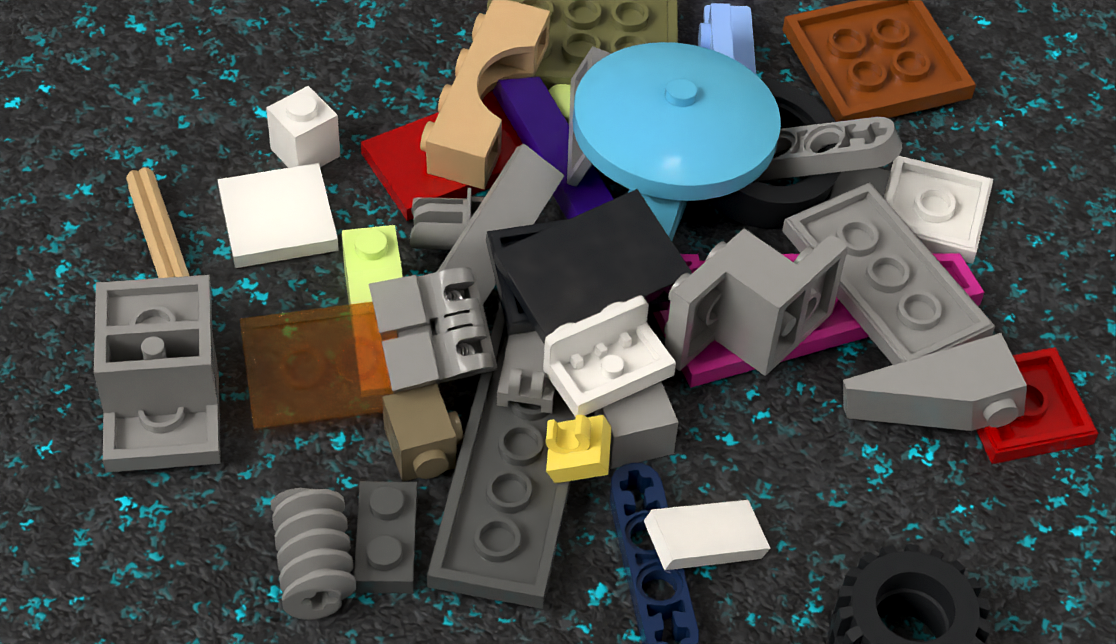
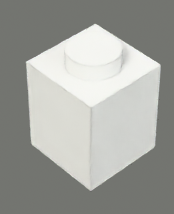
[266,86,340,168]

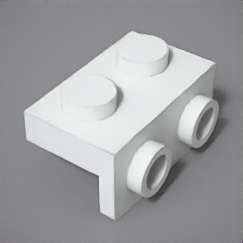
[543,295,676,417]

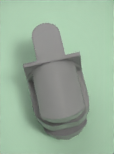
[409,188,485,250]

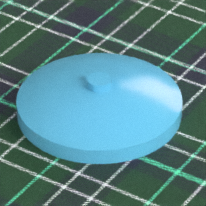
[572,42,781,201]

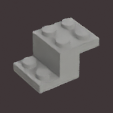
[664,229,849,376]
[94,275,221,473]

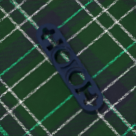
[610,463,699,644]

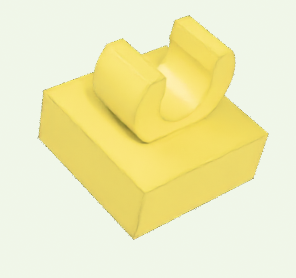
[546,415,612,483]

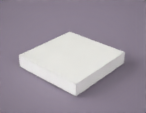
[883,156,993,264]
[217,163,339,268]

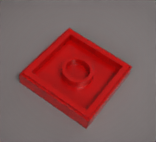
[976,347,1099,464]

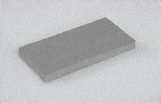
[782,182,995,365]

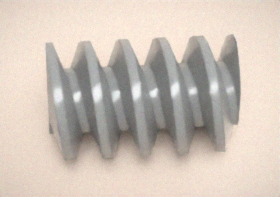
[270,488,356,620]

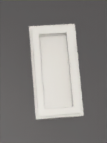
[644,500,770,571]

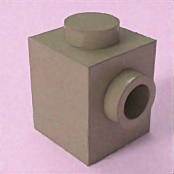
[382,383,464,482]

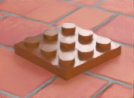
[783,0,976,122]

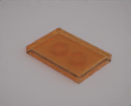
[240,302,398,431]

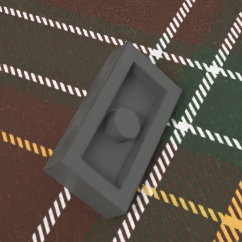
[354,481,417,594]

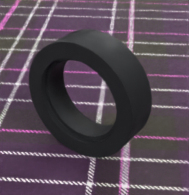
[706,78,841,229]

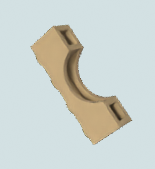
[420,0,550,190]

